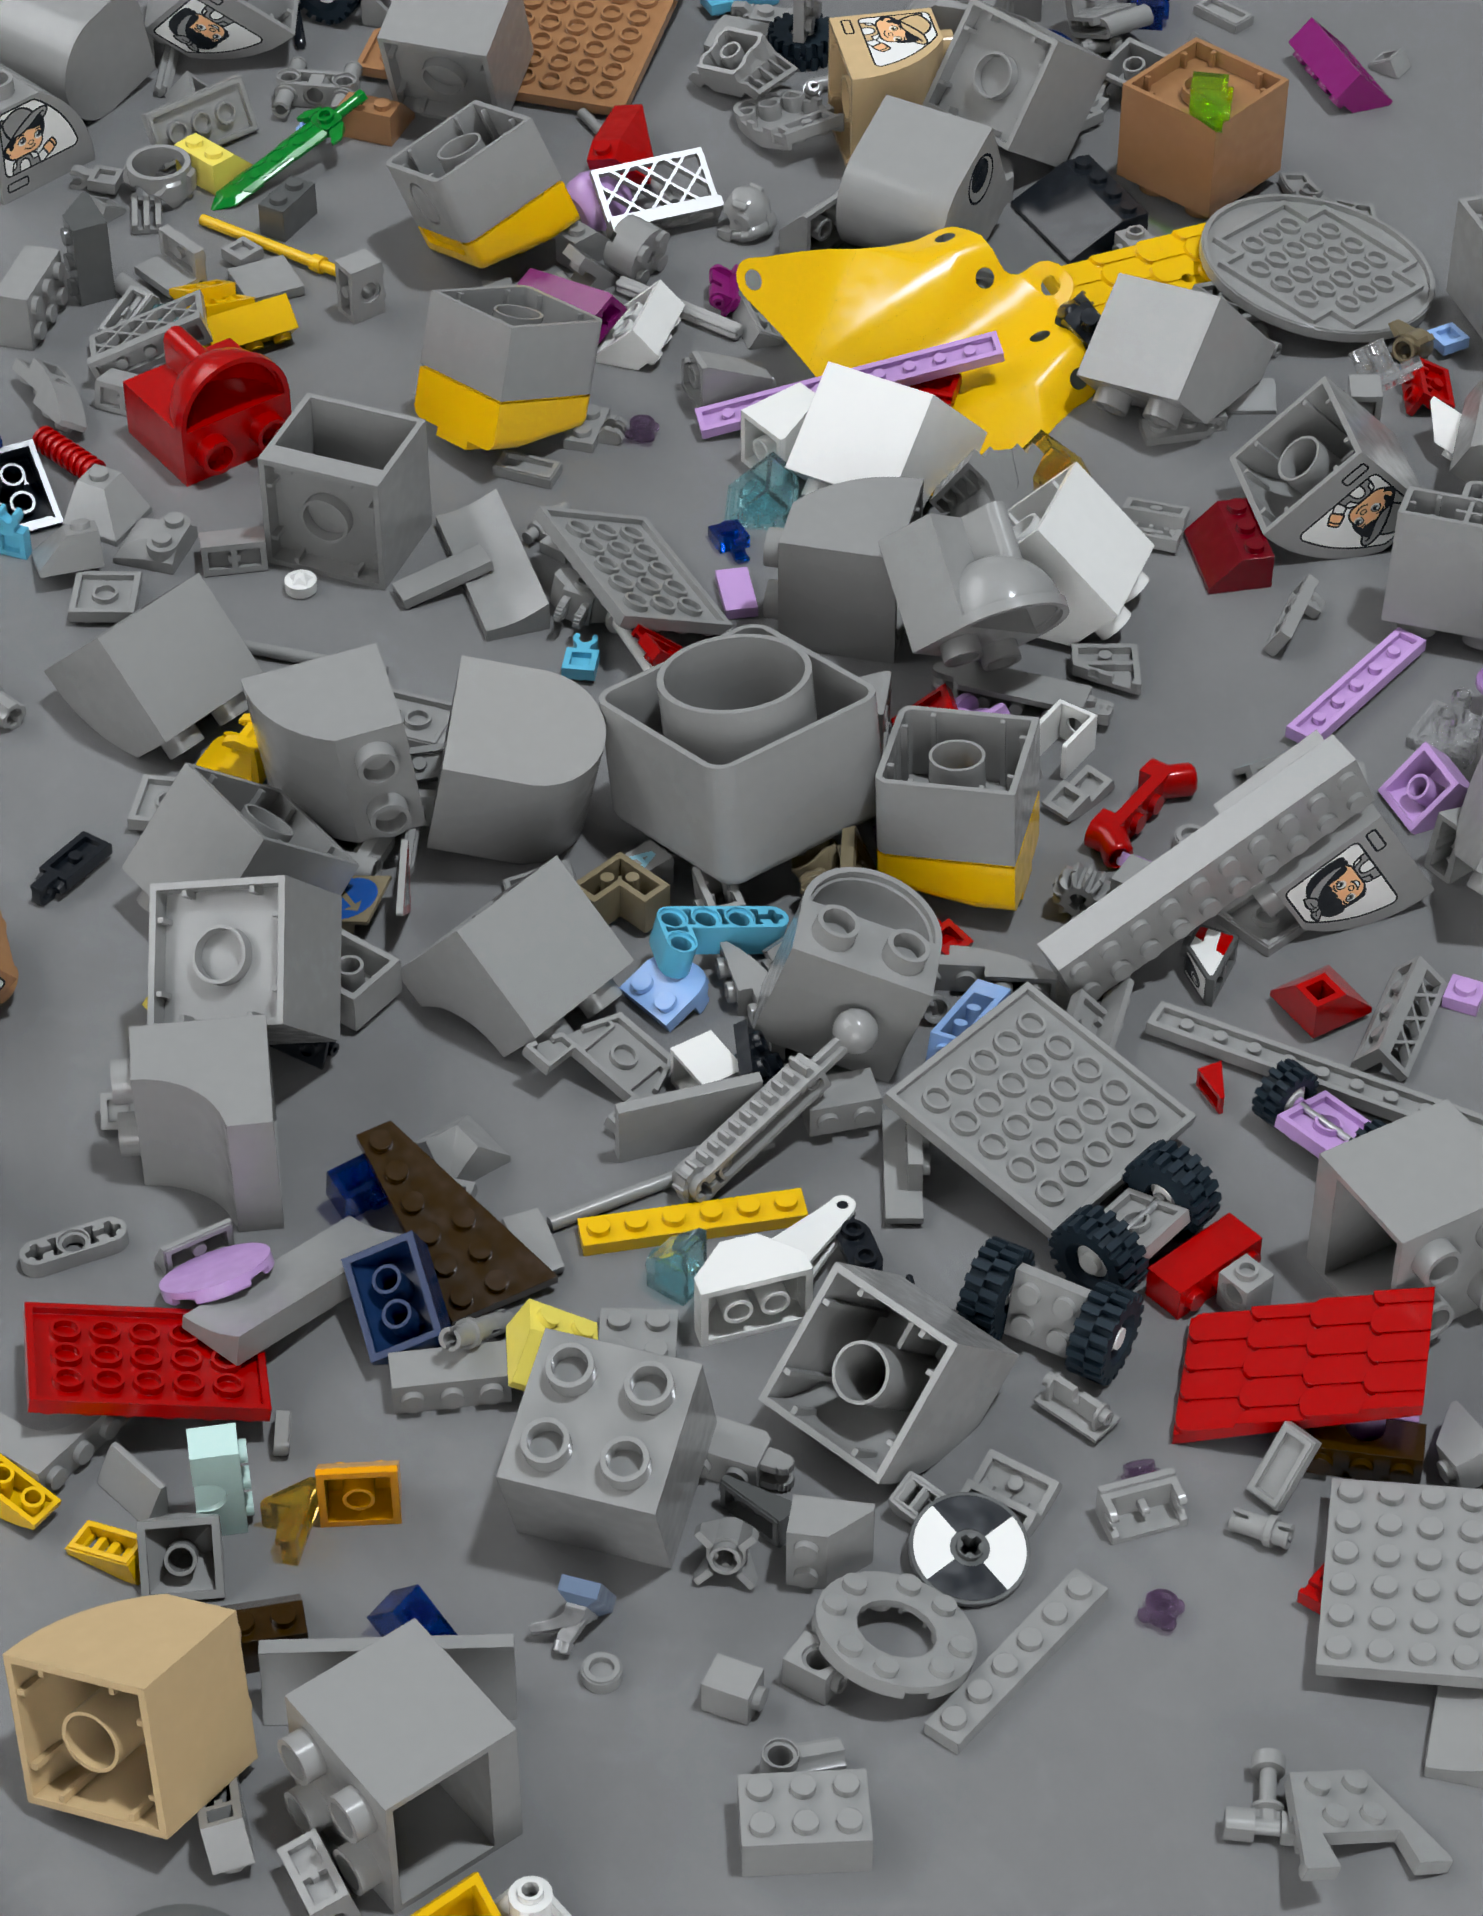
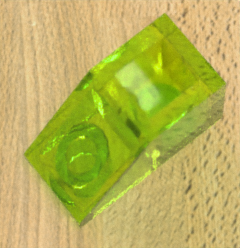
[1189,71,1234,133]

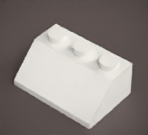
[596,279,685,370]

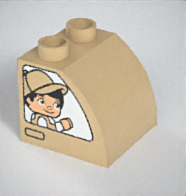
[828,8,954,166]

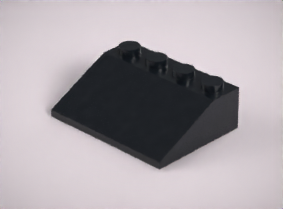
[1011,154,1149,264]
[0,439,63,533]

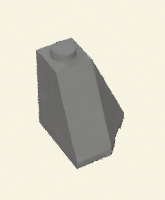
[681,350,776,408]

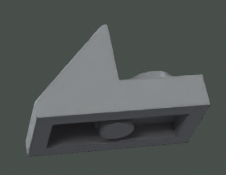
[562,244,619,290]

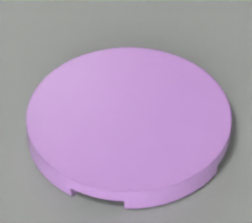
[159,1243,275,1306]

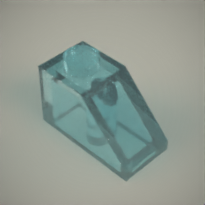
[645,1228,707,1306]

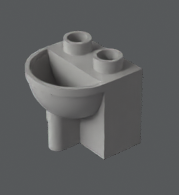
[1381,481,1483,650]
[878,501,1069,671]
[753,867,942,1083]

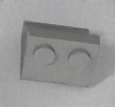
[1064,0,1154,39]
[114,224,207,310]

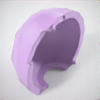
[565,169,633,231]

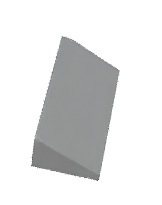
[732,299,784,350]
[1225,378,1277,415]
[155,1218,235,1275]
[97,1441,169,1521]

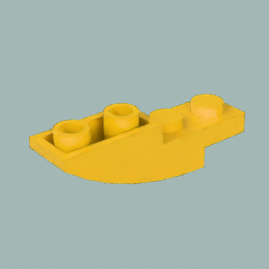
[0,1453,61,1530]

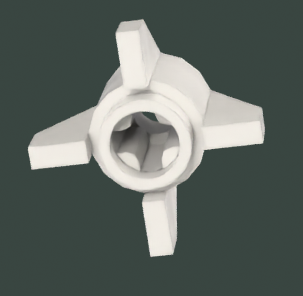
[493,1875,572,1916]

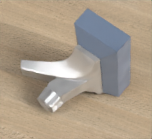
[528,1574,617,1655]

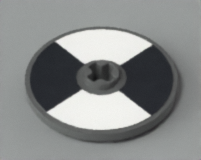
[908,1492,1031,1608]

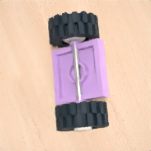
[1252,1058,1387,1159]

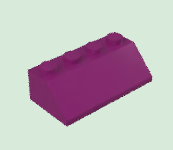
[1288,17,1393,113]

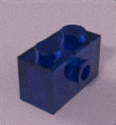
[326,1154,388,1219]

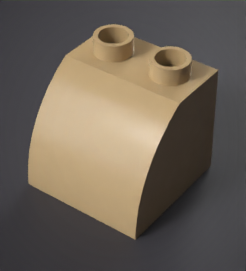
[3,1594,258,1840]

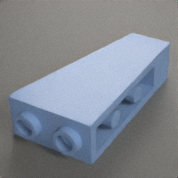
[926,979,1011,1061]

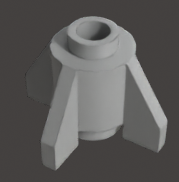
[693,1517,760,1590]

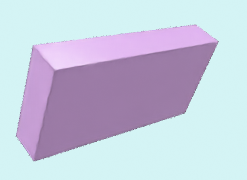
[715,567,758,619]

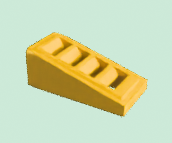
[65,1520,141,1585]

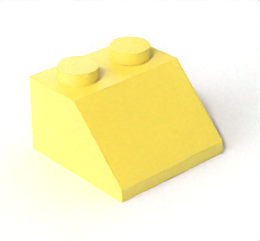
[174,133,253,195]
[506,1298,598,1391]

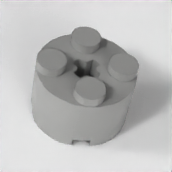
[603,214,670,284]

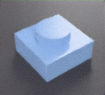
[1427,322,1470,356]

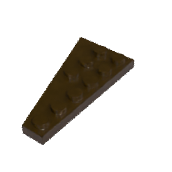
[356,1120,558,1326]

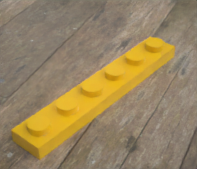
[577,1188,808,1256]

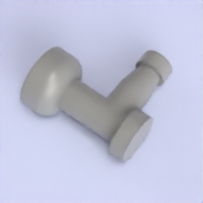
[1081,35,1122,54]

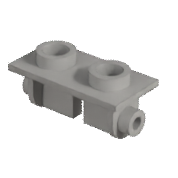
[1034,1371,1121,1443]

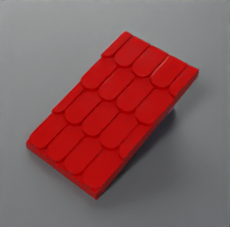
[1172,1287,1435,1444]

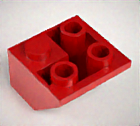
[1270,965,1372,1038]

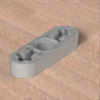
[19,1216,129,1278]

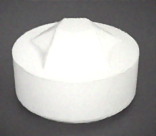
[284,569,318,599]

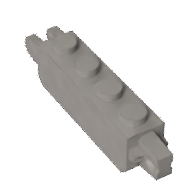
[931,661,1114,731]
[700,1416,795,1492]

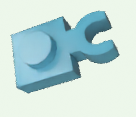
[0,504,32,560]
[561,633,600,681]

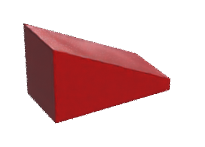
[1196,1060,1225,1114]

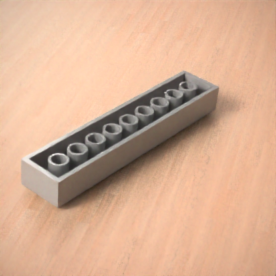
[1037,734,1375,1000]

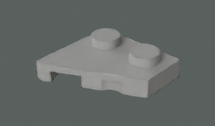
[1070,643,1142,695]

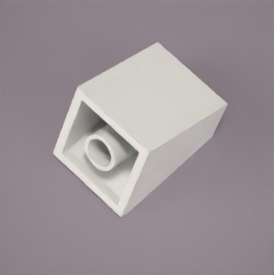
[741,382,815,491]

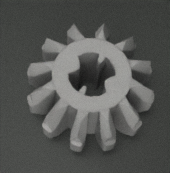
[1052,861,1111,919]

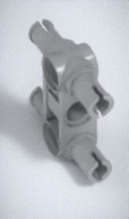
[271,56,363,118]

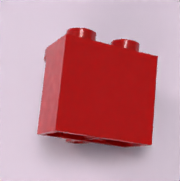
[123,326,292,487]

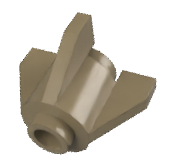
[1377,319,1435,365]

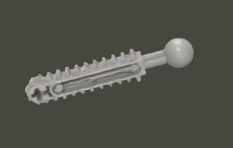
[672,1008,878,1203]

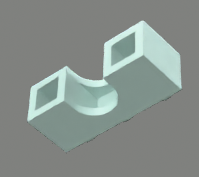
[186,1423,255,1536]

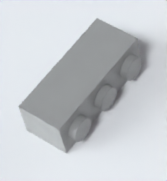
[388,1340,512,1415]

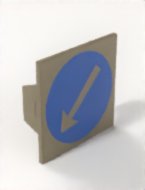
[341,876,392,935]

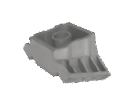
[688,25,798,100]
[929,442,1044,517]

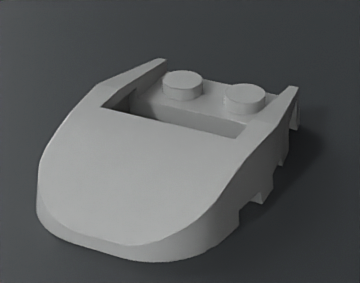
[733,89,844,151]

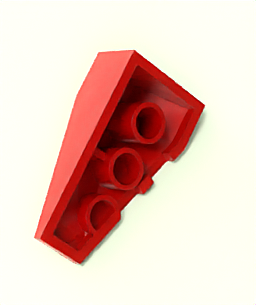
[587,104,654,185]

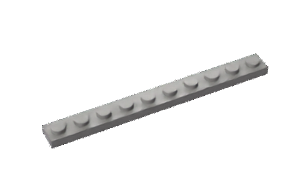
[1145,1000,1483,1135]

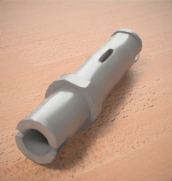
[438,1309,514,1352]

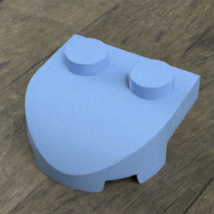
[619,957,710,1032]

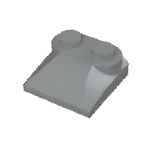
[113,512,198,575]

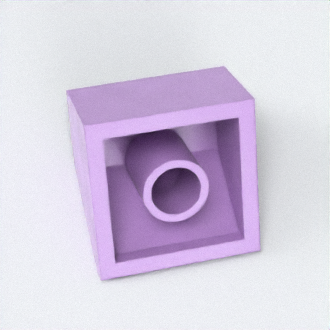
[1378,741,1470,835]

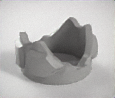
[123,144,197,209]

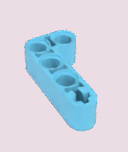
[649,906,789,979]

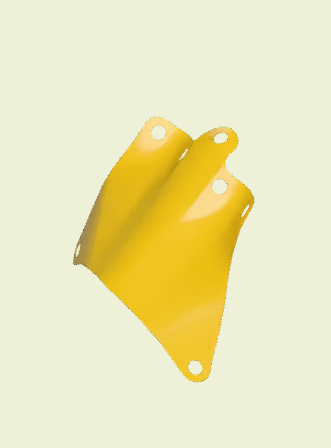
[736,227,1095,496]

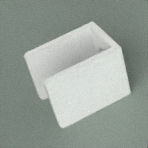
[1040,699,1098,779]
[670,1030,739,1090]

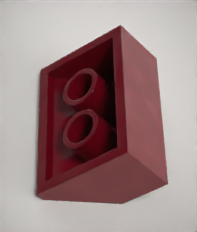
[1183,498,1275,595]

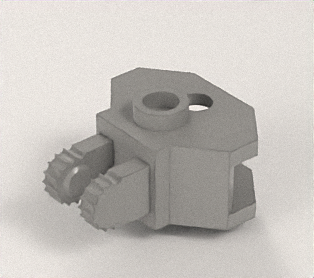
[550,567,608,629]

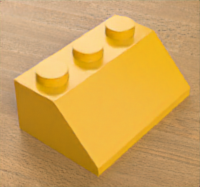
[203,293,299,352]

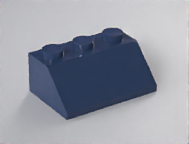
[341,1230,451,1365]

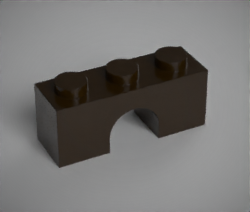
[1303,1419,1427,1484]

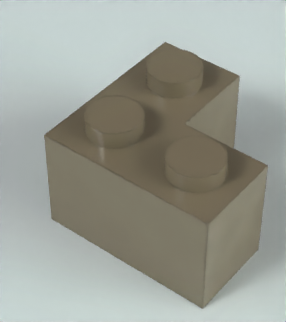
[576,852,670,933]

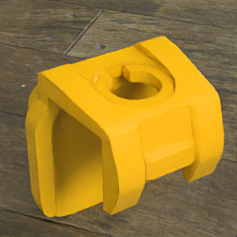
[196,713,266,784]

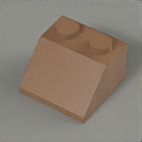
[337,92,415,147]

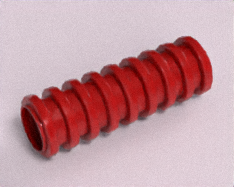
[32,425,106,479]

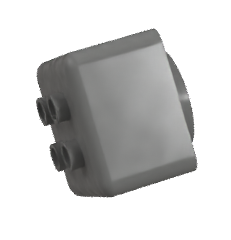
[599,624,882,885]

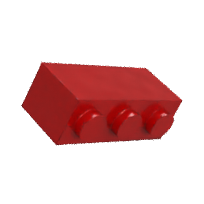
[1145,1212,1263,1320]

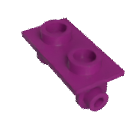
[709,264,741,317]

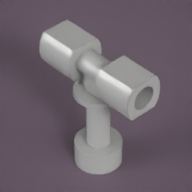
[1222,1748,1296,1846]

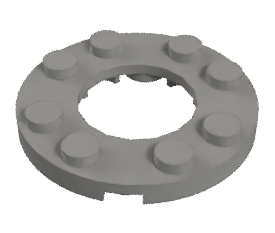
[811,1571,977,1699]

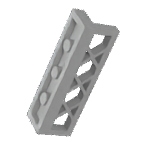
[1353,955,1448,1082]

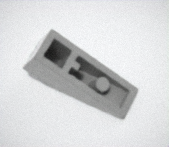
[198,1776,255,1875]

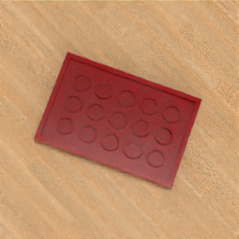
[23,1302,272,1422]

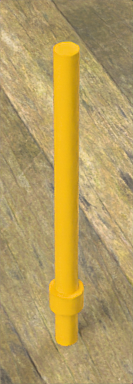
[199,214,336,277]

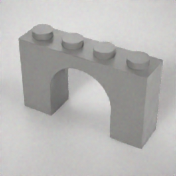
[0,1412,132,1492]

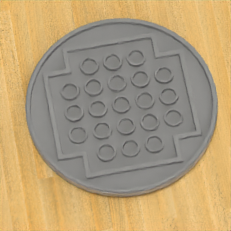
[1199,194,1436,343]

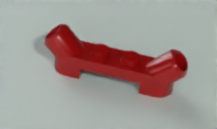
[1084,758,1198,869]

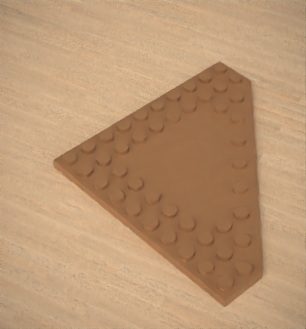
[357,0,679,115]

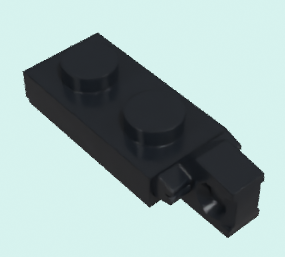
[30,831,112,906]

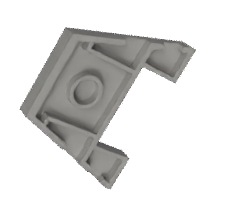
[522,1012,671,1135]
[1284,1769,1453,1881]

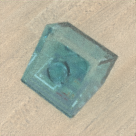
[724,452,800,530]

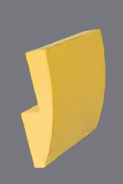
[169,279,255,317]

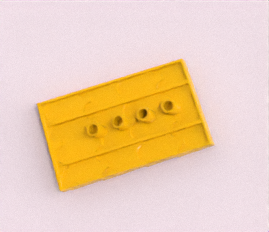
[1042,222,1211,315]

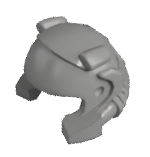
[717,182,777,243]

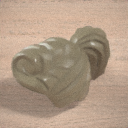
[791,838,840,895]

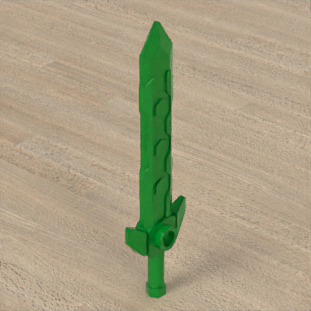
[211,89,368,211]

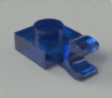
[708,519,750,564]

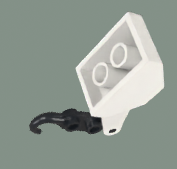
[694,1195,915,1347]

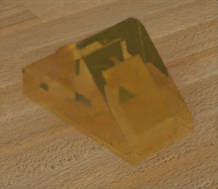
[260,1477,319,1566]

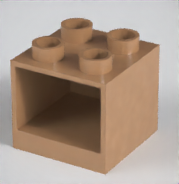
[1117,37,1289,219]

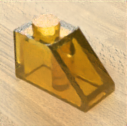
[1023,430,1092,486]

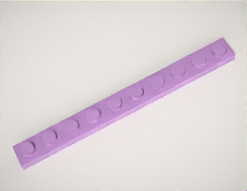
[695,331,1005,439]

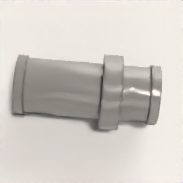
[1228,1506,1295,1550]

